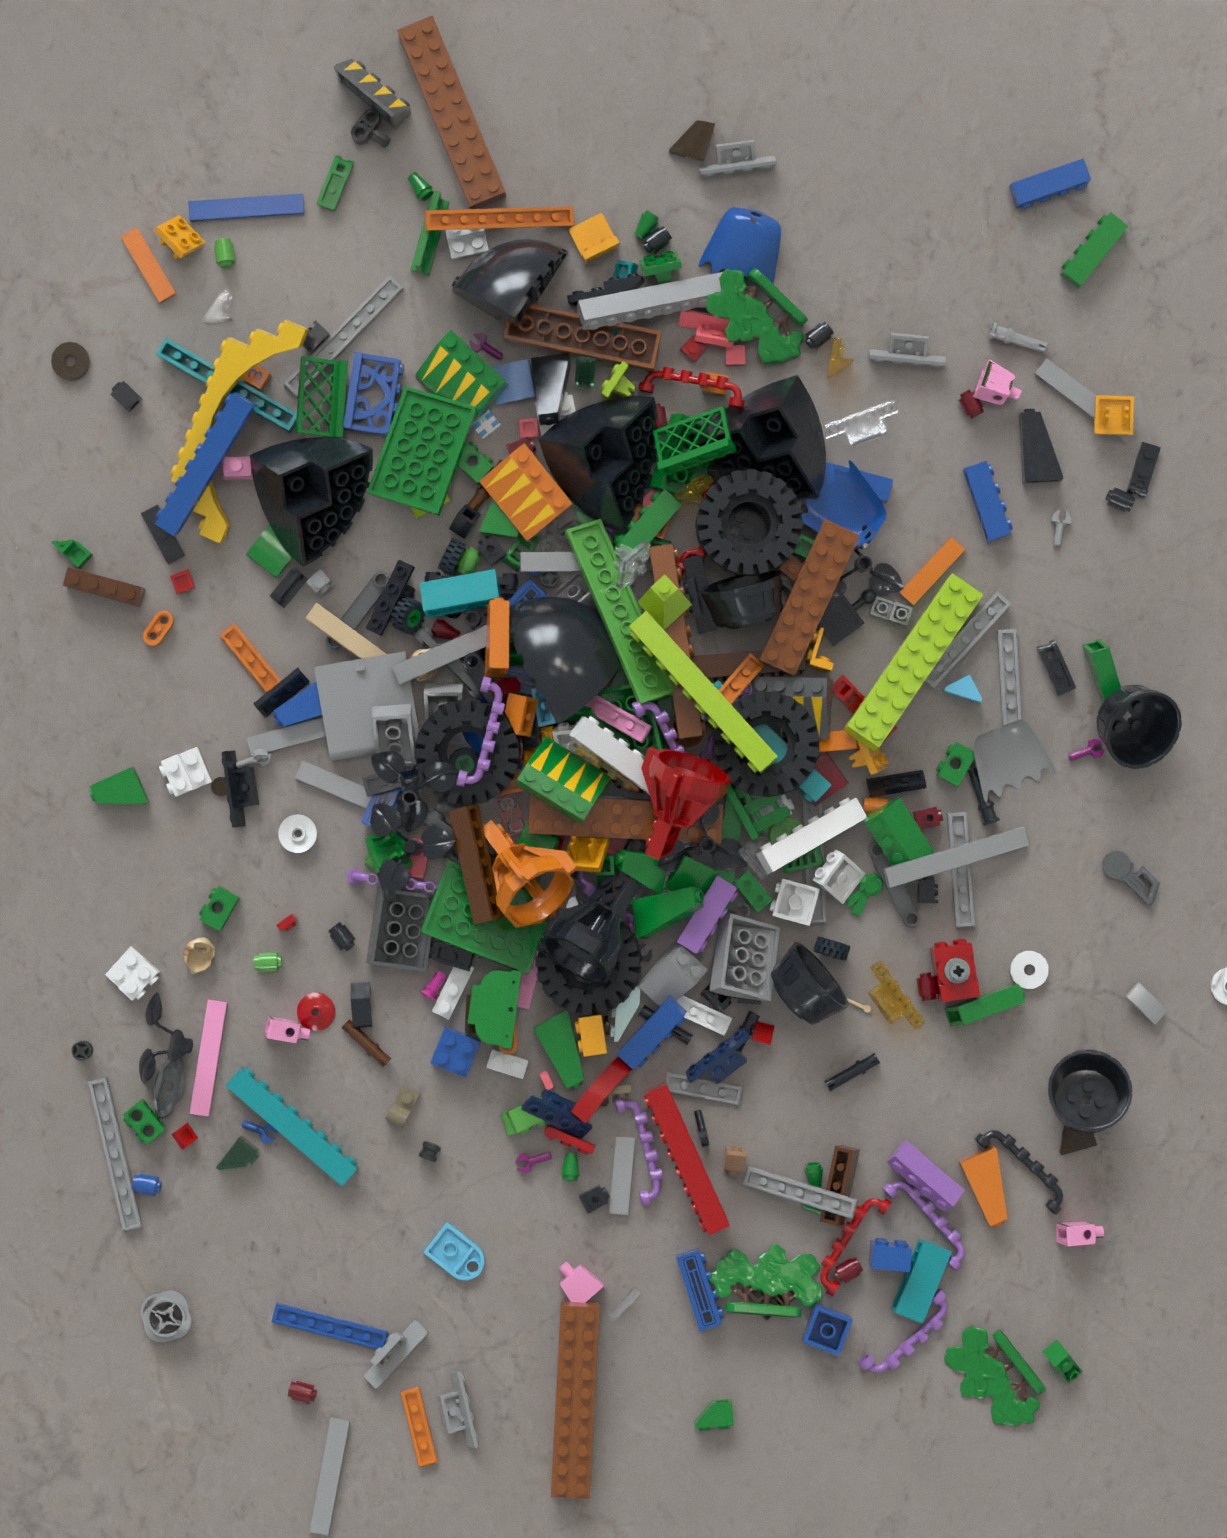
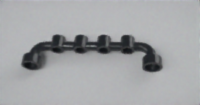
[975,1130,1063,1215]

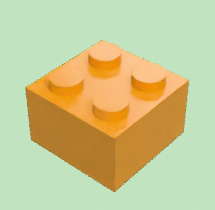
[575,1014,607,1057]

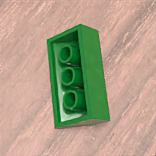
[865,797,935,885]

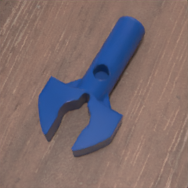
[242,1120,278,1143]

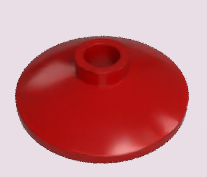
[297,993,335,1031]

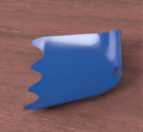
[699,207,781,286]
[801,460,886,550]

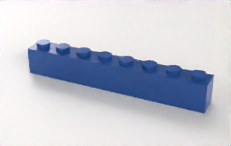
[155,392,257,536]

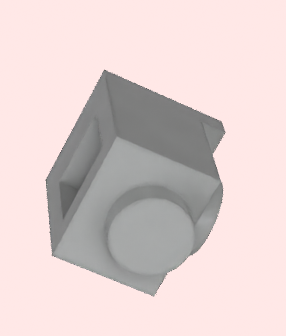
[306,569,335,598]

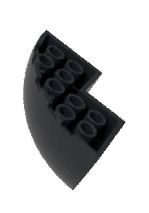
[452,239,568,327]
[697,375,826,499]
[539,396,658,530]
[249,437,373,567]
[509,597,621,724]

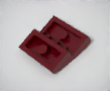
[811,752,849,807]

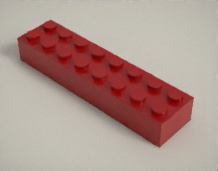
[643,1082,730,1236]

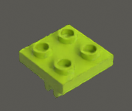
[600,361,635,400]

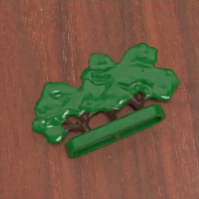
[706,268,808,364]
[709,1243,822,1318]
[944,1325,1047,1427]

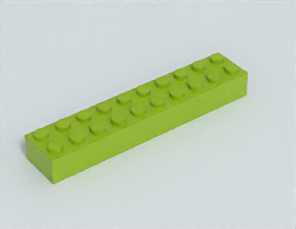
[843,573,983,752]
[629,611,778,774]

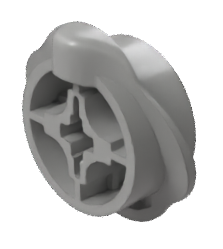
[140,1290,192,1342]

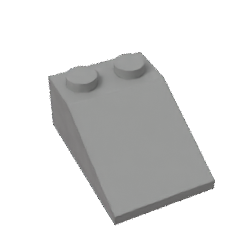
[424,683,465,745]
[371,704,417,766]
[637,942,708,1007]

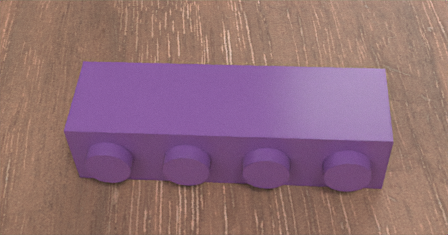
[677,876,738,954]
[887,1140,965,1212]

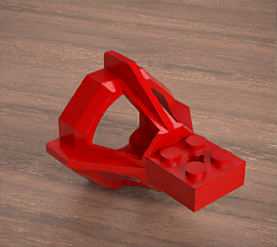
[641,747,731,860]

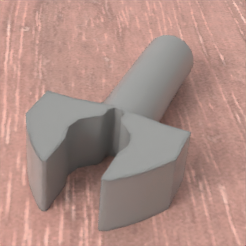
[1051,509,1072,546]
[236,749,271,769]

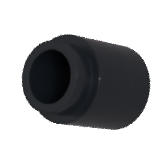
[643,226,672,254]
[805,322,834,349]
[1105,487,1135,512]
[328,922,356,951]

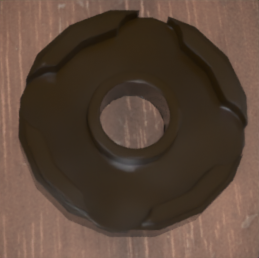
[51,342,90,381]

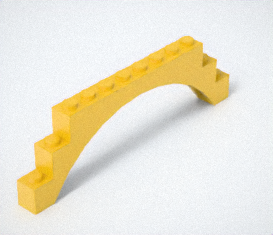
[171,320,309,543]

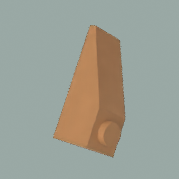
[723,1145,747,1175]

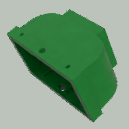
[468,970,522,1049]

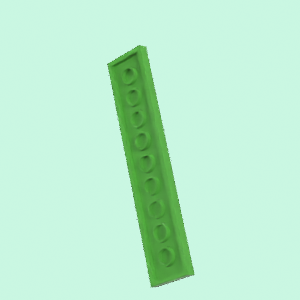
[565,519,675,704]

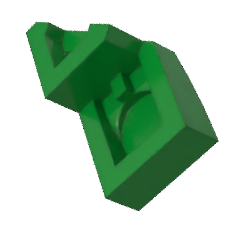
[52,539,93,569]

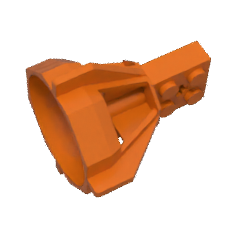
[483,820,578,928]

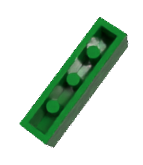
[1060,212,1128,289]
[614,489,682,564]

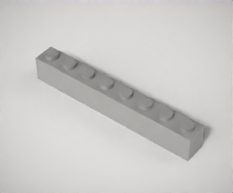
[577,272,723,330]

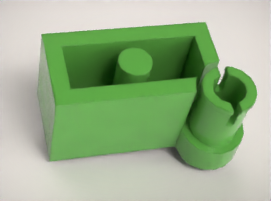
[500,1096,548,1136]

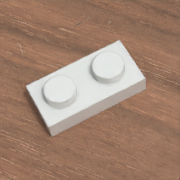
[486,1049,529,1079]

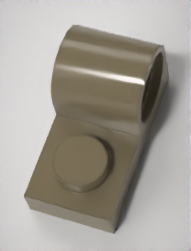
[598,1083,631,1110]
[385,1084,420,1128]

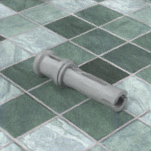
[988,322,1048,354]

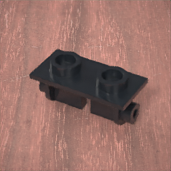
[270,567,308,608]

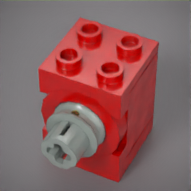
[930,938,981,1002]

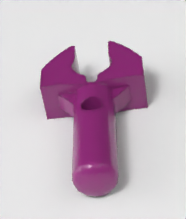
[469,333,503,360]
[1068,739,1105,761]
[515,1152,552,1173]

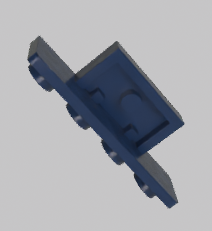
[686,1027,750,1084]
[521,1089,592,1138]

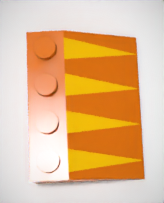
[479,443,572,541]

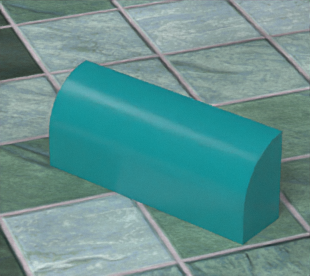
[420,569,501,618]
[891,1238,952,1323]

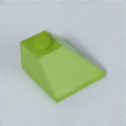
[638,575,692,630]

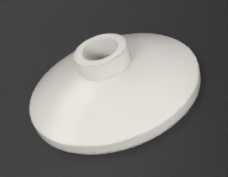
[278,814,317,853]

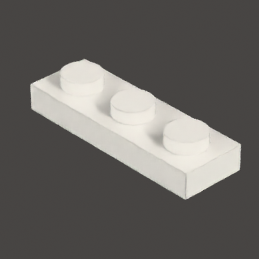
[432,966,474,1020]
[676,996,732,1036]

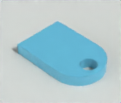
[423,1221,485,1280]

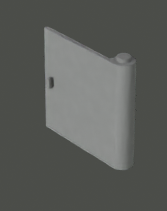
[314,651,420,761]

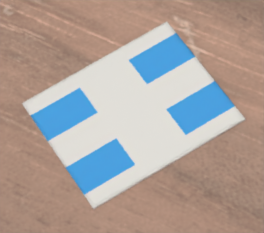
[472,410,501,439]

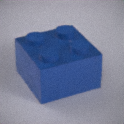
[430,1026,481,1078]
[868,1238,912,1272]
[802,1303,853,1356]

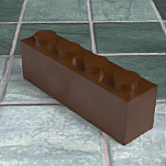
[63,567,145,607]
[820,1145,860,1226]

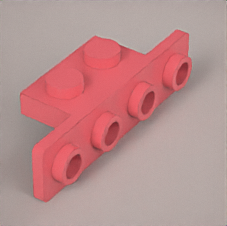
[678,310,754,348]

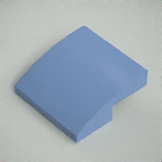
[492,359,536,405]

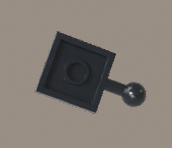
[818,589,876,646]

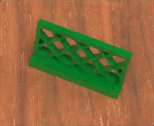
[410,190,449,276]
[295,356,348,438]
[653,406,736,476]

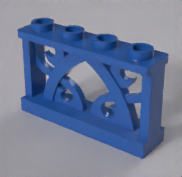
[343,352,404,436]

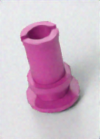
[420,970,447,1001]

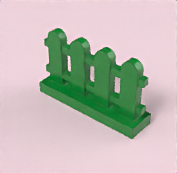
[726,782,790,840]

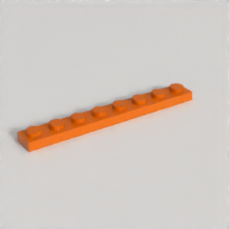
[424,206,574,231]

